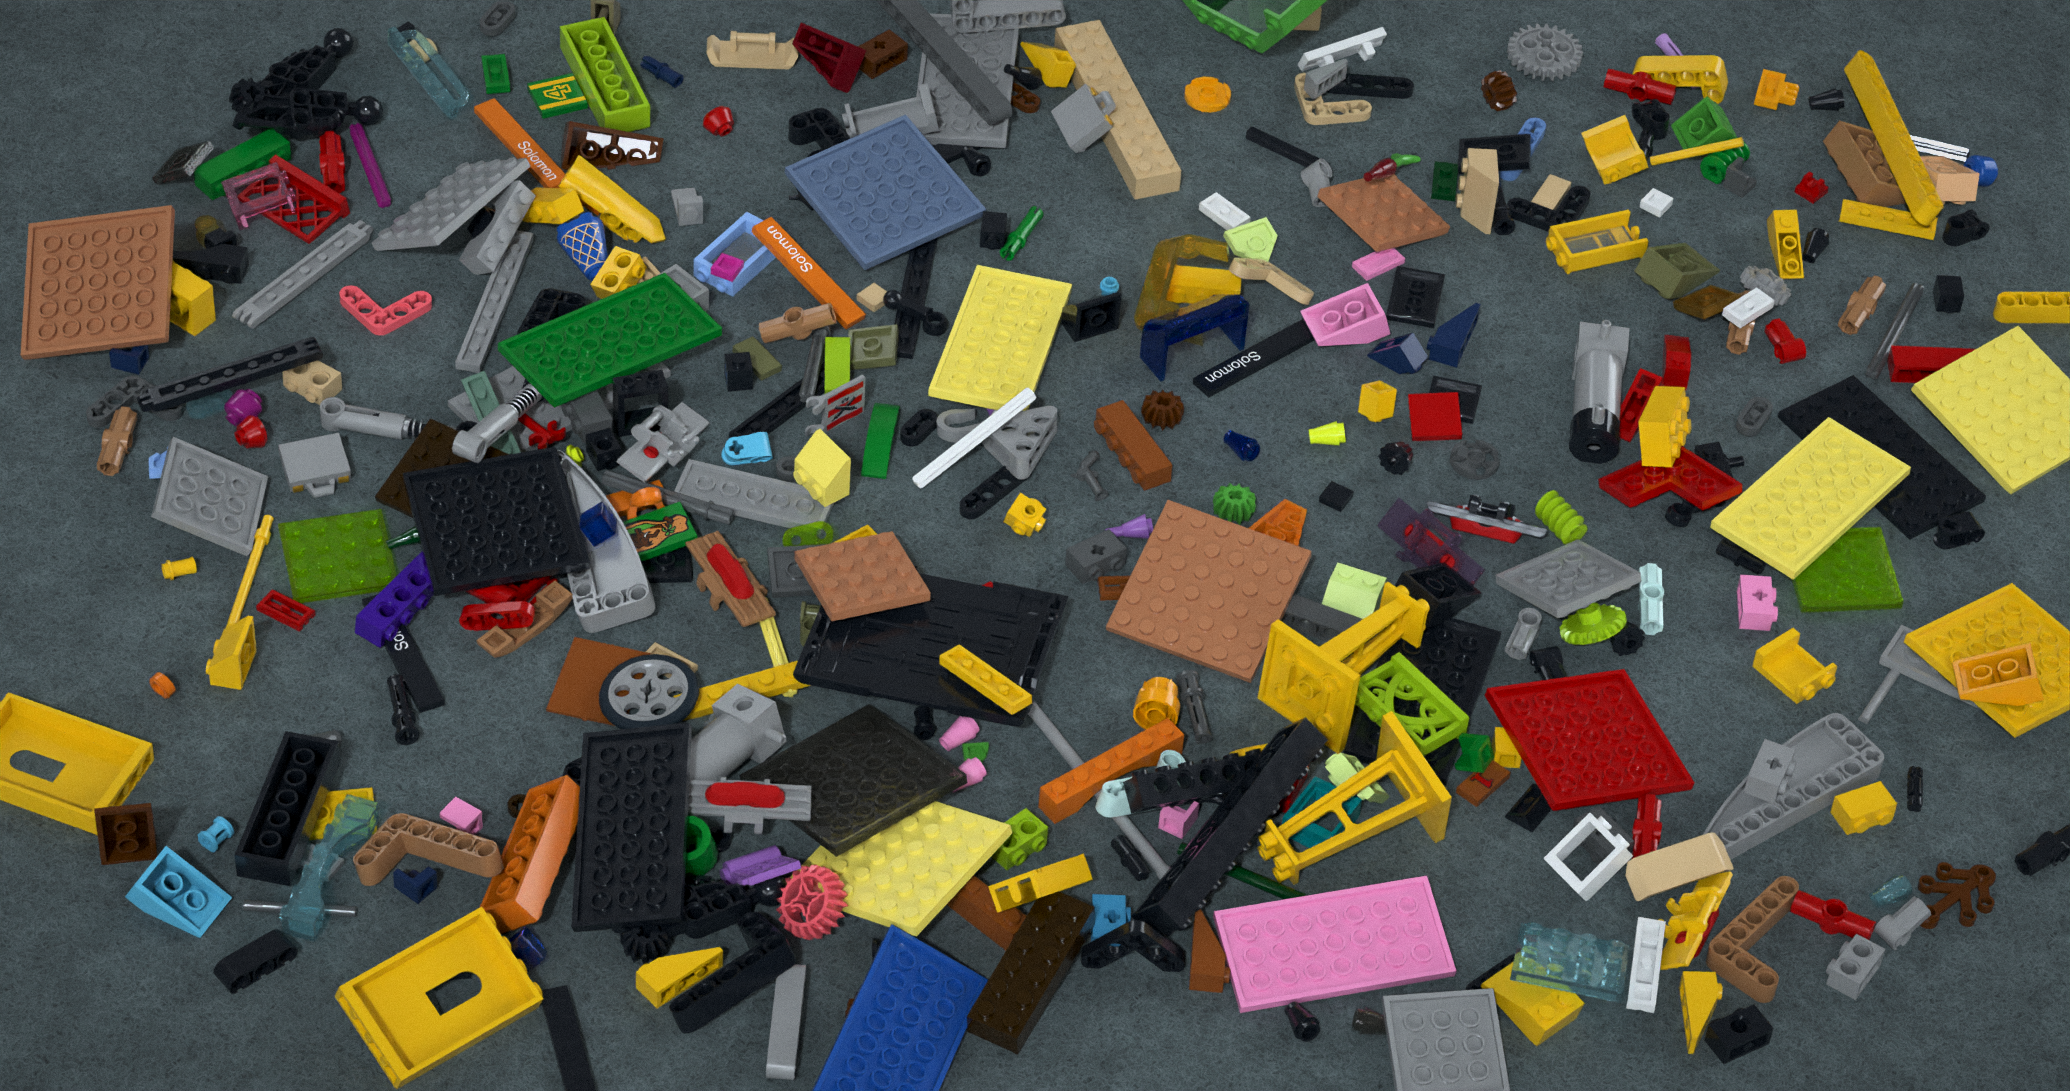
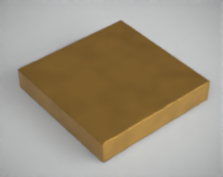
[1673,285,1741,319]

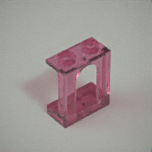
[221,162,297,230]

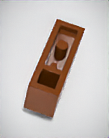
[1189,909,1230,993]

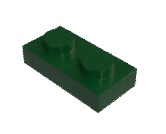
[1431,161,1458,202]

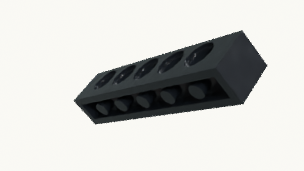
[1123,748,1261,814]

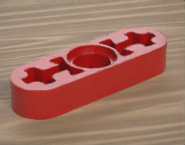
[459,601,535,631]

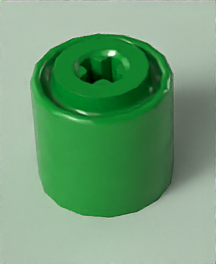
[685,816,718,877]

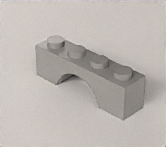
[459,180,536,275]

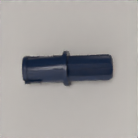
[640,56,684,88]

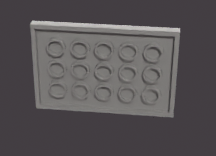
[371,157,530,251]

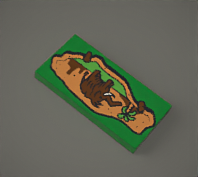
[623,502,698,561]

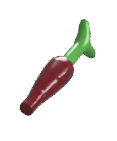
[1363,153,1420,182]

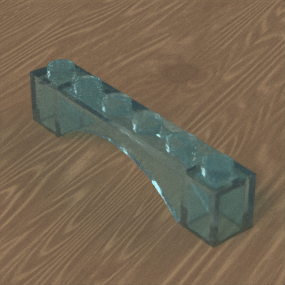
[279,794,379,942]

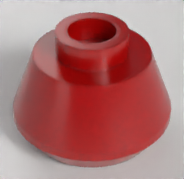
[703,106,734,137]
[234,415,267,448]

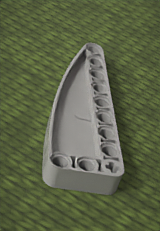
[557,450,656,633]
[1703,713,1884,860]

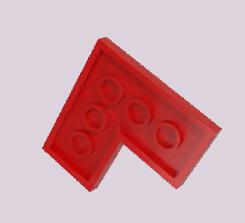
[1598,446,1742,511]

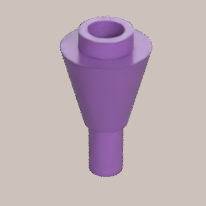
[1105,514,1153,539]

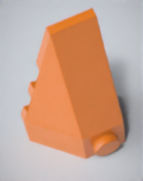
[1249,499,1307,546]

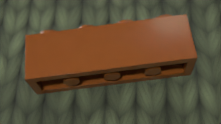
[1094,400,1172,491]
[946,875,1026,951]

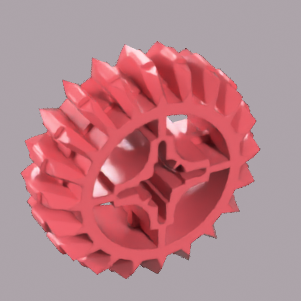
[776,865,848,940]

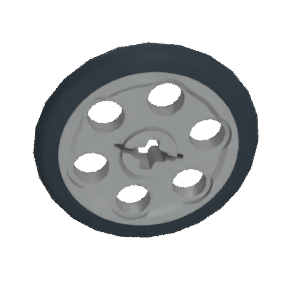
[599,654,699,729]

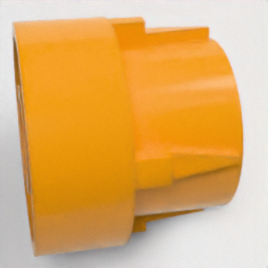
[1133,677,1180,729]

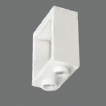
[1543,813,1633,901]

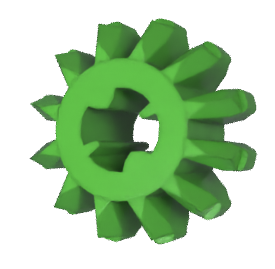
[1213,483,1256,525]

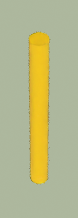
[1650,137,1744,166]

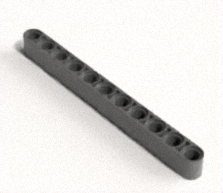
[876,0,1013,125]

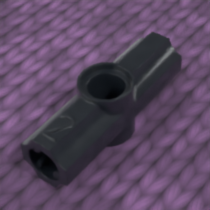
[2015,824,2070,876]

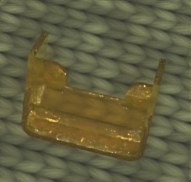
[1134,234,1229,346]

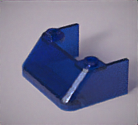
[1140,294,1249,382]

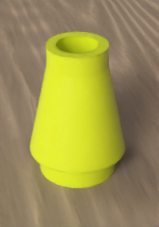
[1309,421,1346,446]

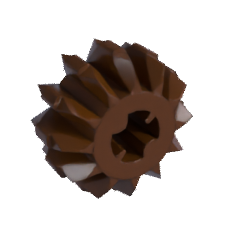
[1481,70,1517,111]
[1141,389,1184,431]

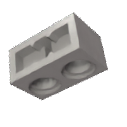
[1826,934,1886,1000]

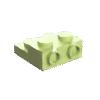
[1325,752,1390,804]

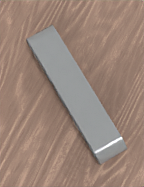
[766,964,806,1080]

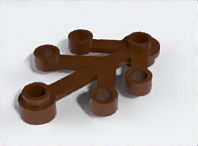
[1917,862,1996,929]

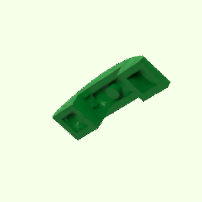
[861,403,900,479]

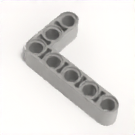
[950,0,1066,33]

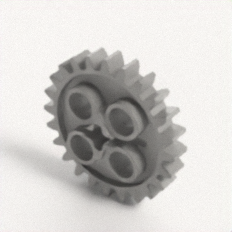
[1507,24,1583,81]

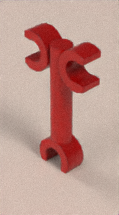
[518,413,566,450]

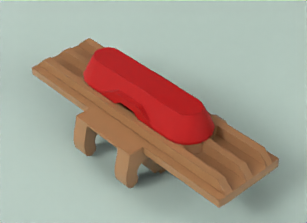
[685,531,776,627]

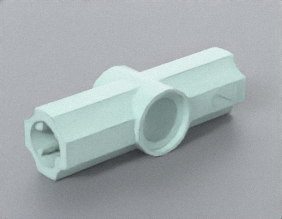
[1638,563,1664,635]

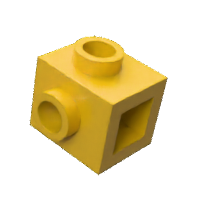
[1003,493,1046,537]

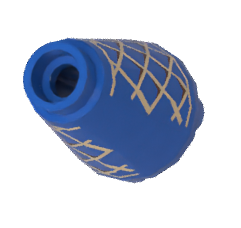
[556,212,608,282]

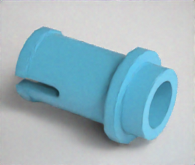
[1100,277,1119,295]

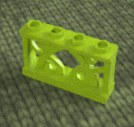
[1355,652,1469,756]

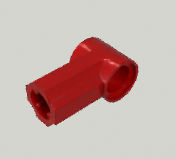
[1764,318,1806,364]

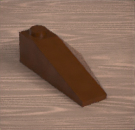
[561,121,664,170]

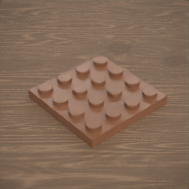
[1317,174,1450,252]
[795,531,931,621]

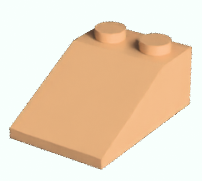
[1920,156,1980,205]

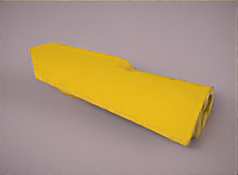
[558,155,665,243]

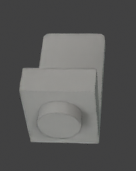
[671,188,703,226]

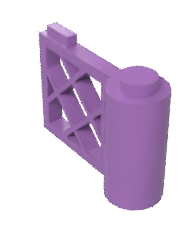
[720,845,801,886]

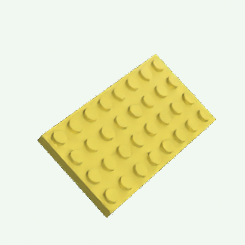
[928,265,1072,411]
[1710,417,1911,580]

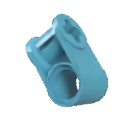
[721,432,773,466]

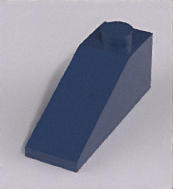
[1427,303,1481,368]

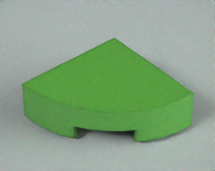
[962,742,989,763]

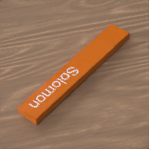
[474,98,565,188]
[751,217,866,330]

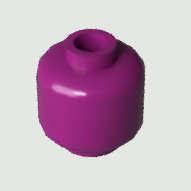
[224,389,262,427]

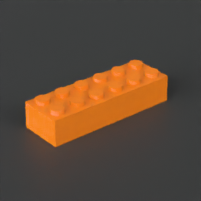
[480,775,580,934]

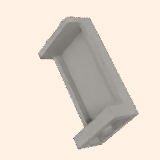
[842,83,939,138]

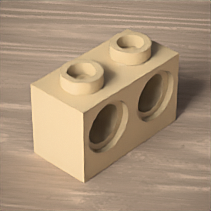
[282,360,342,405]

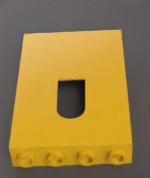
[0,692,154,835]
[335,907,543,1089]

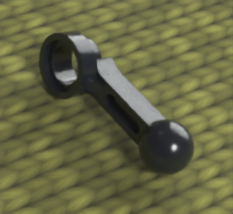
[883,290,947,336]
[1665,500,1726,527]

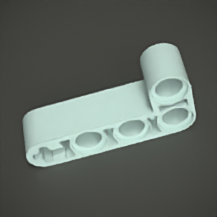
[1095,750,1186,817]

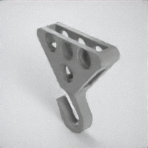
[936,406,1057,479]

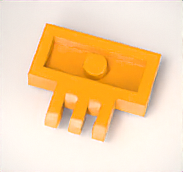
[1754,69,1799,110]

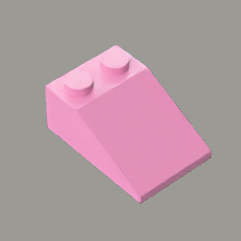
[1300,283,1390,346]

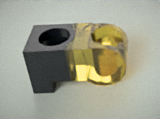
[195,215,237,249]

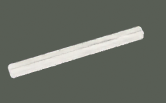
[912,388,1036,489]

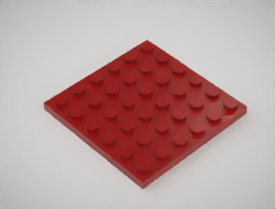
[1484,669,1695,811]

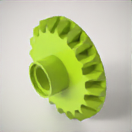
[1559,602,1627,645]

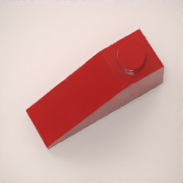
[1662,334,1691,391]
[1620,368,1664,443]

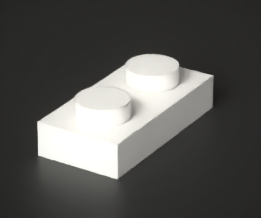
[1199,192,1251,230]
[1722,287,1775,328]

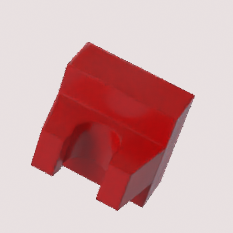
[1795,171,1829,204]

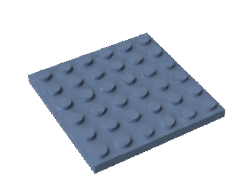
[785,114,986,270]

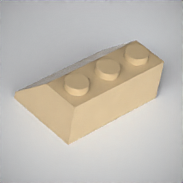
[1456,148,1499,234]

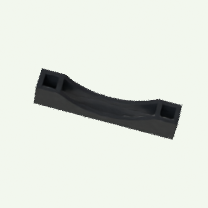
[173,244,249,284]

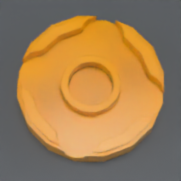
[1184,76,1231,112]

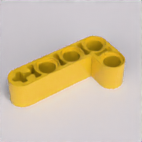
[1632,55,1728,104]

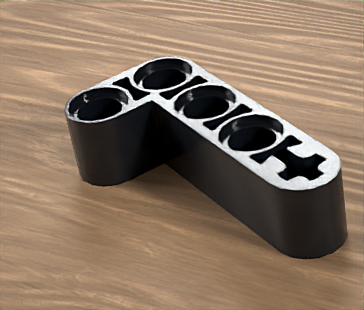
[788,108,851,149]
[517,288,585,335]

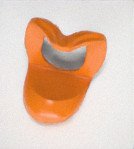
[627,487,665,520]

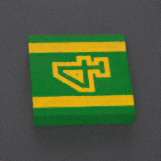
[527,73,588,119]

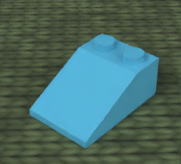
[125,846,232,938]

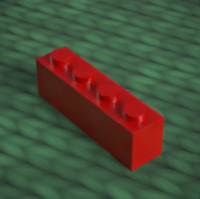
[1887,345,1975,383]

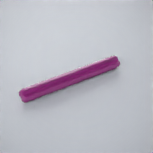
[349,123,391,208]

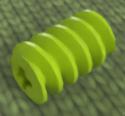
[1535,490,1588,545]

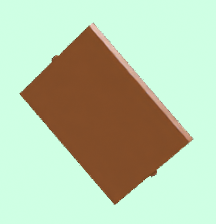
[546,637,651,726]

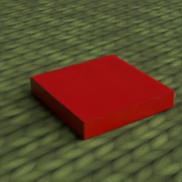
[1408,392,1462,441]

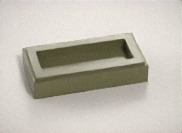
[732,336,782,381]

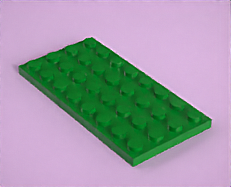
[498,273,722,408]

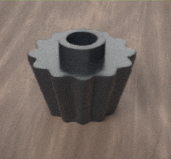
[1378,442,1414,475]
[1610,621,1645,656]

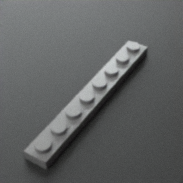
[455,230,534,373]

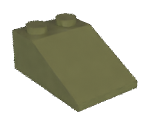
[1634,243,1720,299]

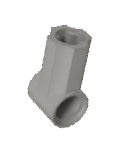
[1301,158,1333,207]
[1505,608,1542,660]
[1874,896,1931,951]

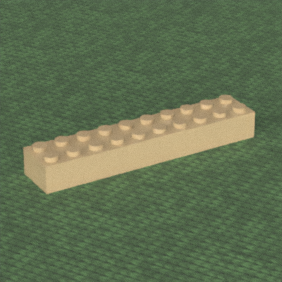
[1054,20,1181,200]

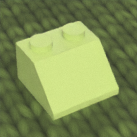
[1322,563,1387,619]

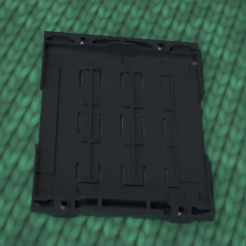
[793,566,1068,726]

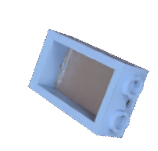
[694,212,776,296]

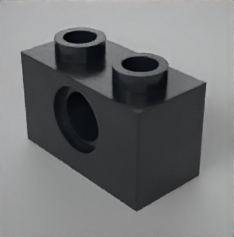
[1704,1005,1773,1064]

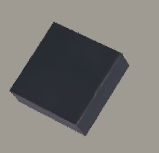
[1319,481,1354,512]

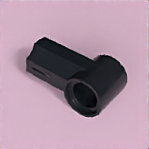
[1529,646,1568,680]

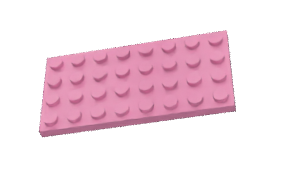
[1213,876,1456,1013]

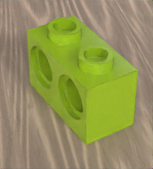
[991,808,1048,870]

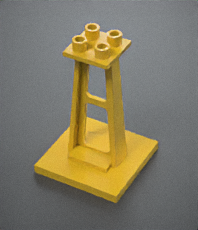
[1257,582,1430,754]
[1257,711,1452,885]

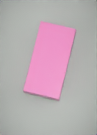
[1352,248,1405,281]

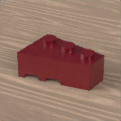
[792,23,867,93]

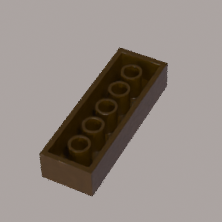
[967,891,1095,1054]

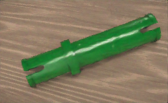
[1000,206,1044,261]

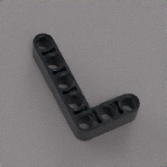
[669,912,796,1033]

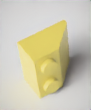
[793,429,851,507]

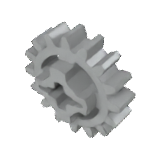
[1740,266,1791,306]

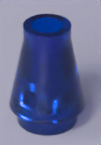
[1223,430,1260,462]

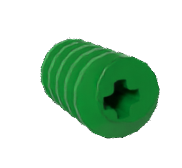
[1700,137,1750,184]

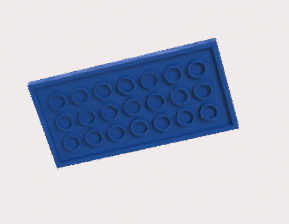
[812,924,988,1091]

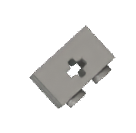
[1744,739,1797,804]

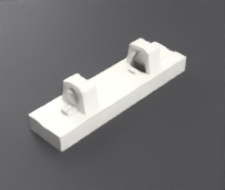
[1298,27,1387,72]
[1626,917,1666,1013]

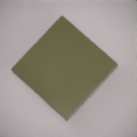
[848,324,899,370]

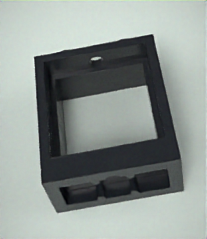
[612,370,668,437]

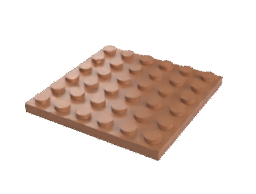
[20,205,175,360]
[1106,500,1311,683]

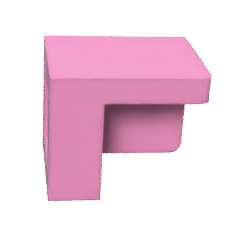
[440,797,483,835]
[1158,801,1199,839]

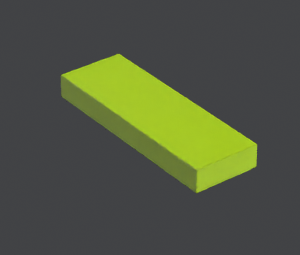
[825,337,850,394]

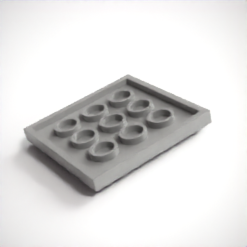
[151,437,268,557]
[1495,539,1641,618]
[1381,988,1510,1091]

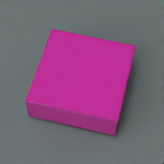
[711,253,744,282]

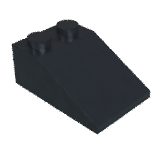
[1395,562,1481,628]

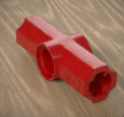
[1603,68,1677,105]
[319,131,345,194]
[1632,794,1662,859]
[1790,890,1876,940]

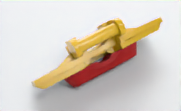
[1658,871,1733,970]

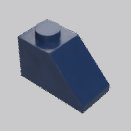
[1367,333,1428,374]

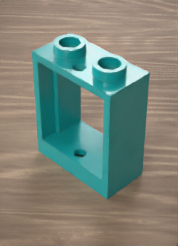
[1282,776,1362,848]

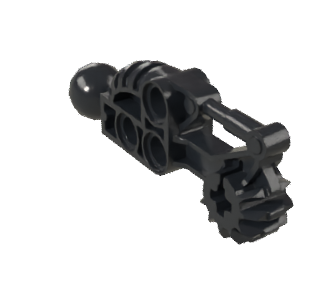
[250,28,353,130]
[229,77,383,139]
[612,876,786,964]

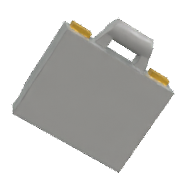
[1051,84,1116,153]
[278,433,351,498]

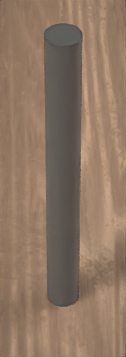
[243,900,357,917]

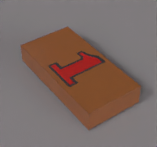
[1456,760,1511,807]

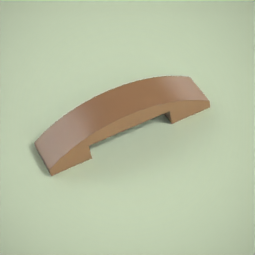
[476,581,573,658]

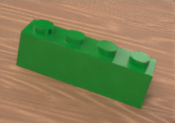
[194,128,291,201]

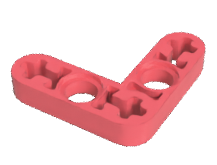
[339,285,432,335]

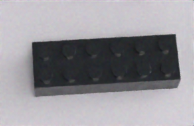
[234,731,340,886]

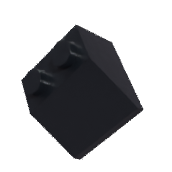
[1061,292,1122,342]

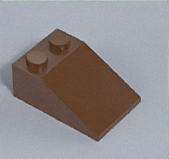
[94,803,157,865]

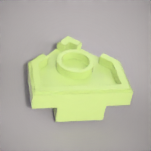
[1223,217,1278,261]

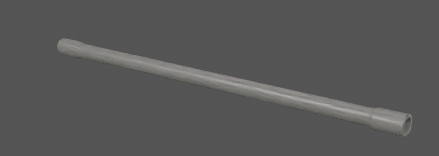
[1028,701,1170,880]

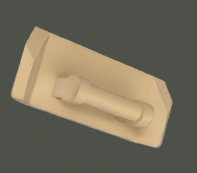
[706,31,798,69]
[1625,833,1733,901]

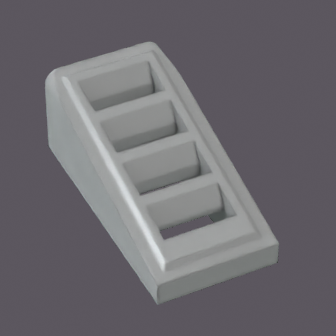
[1304,58,1348,99]

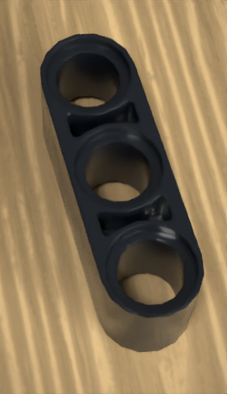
[213,929,298,994]

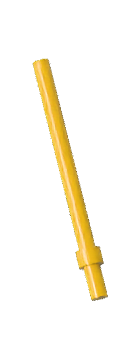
[226,515,274,628]

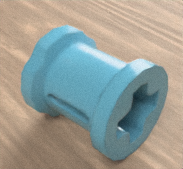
[197,816,234,853]

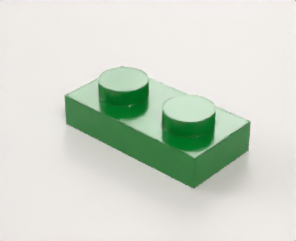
[481,54,510,94]

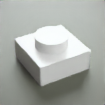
[1640,188,1673,218]

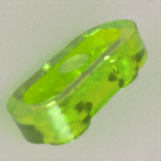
[782,521,834,547]

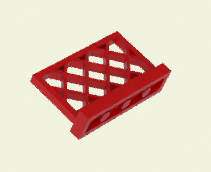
[237,154,350,244]

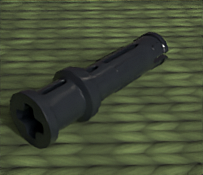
[1493,178,1515,235]
[387,674,419,745]

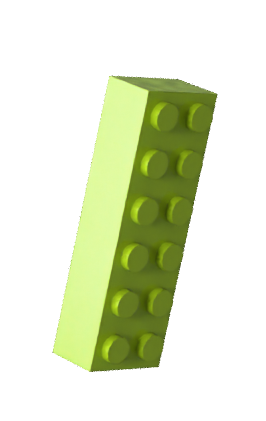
[560,17,650,132]

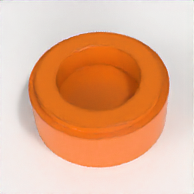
[149,672,176,699]

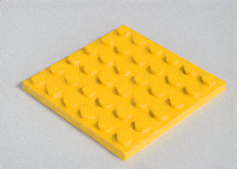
[1904,583,2070,738]

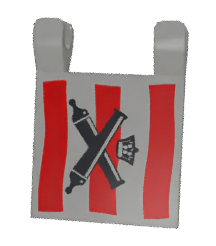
[805,374,866,436]

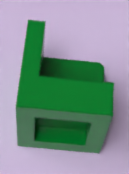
[1454,733,1494,773]

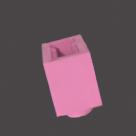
[1737,575,1778,631]

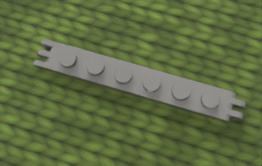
[232,220,373,329]

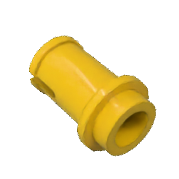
[161,557,197,581]

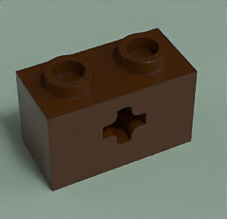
[858,29,908,79]

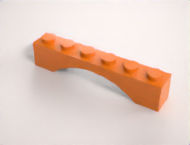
[1038,718,1184,824]

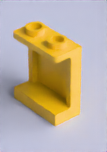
[1581,115,1649,184]
[1752,628,1837,704]

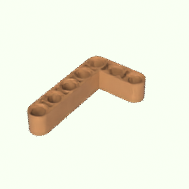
[353,813,504,886]
[1706,876,1799,1003]

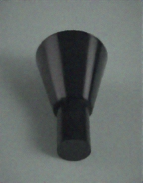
[1004,64,1042,90]

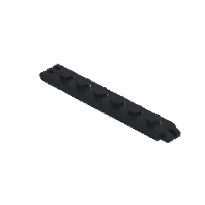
[137,337,323,412]

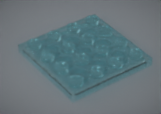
[1510,922,1630,1003]

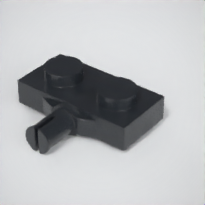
[1694,442,1744,478]

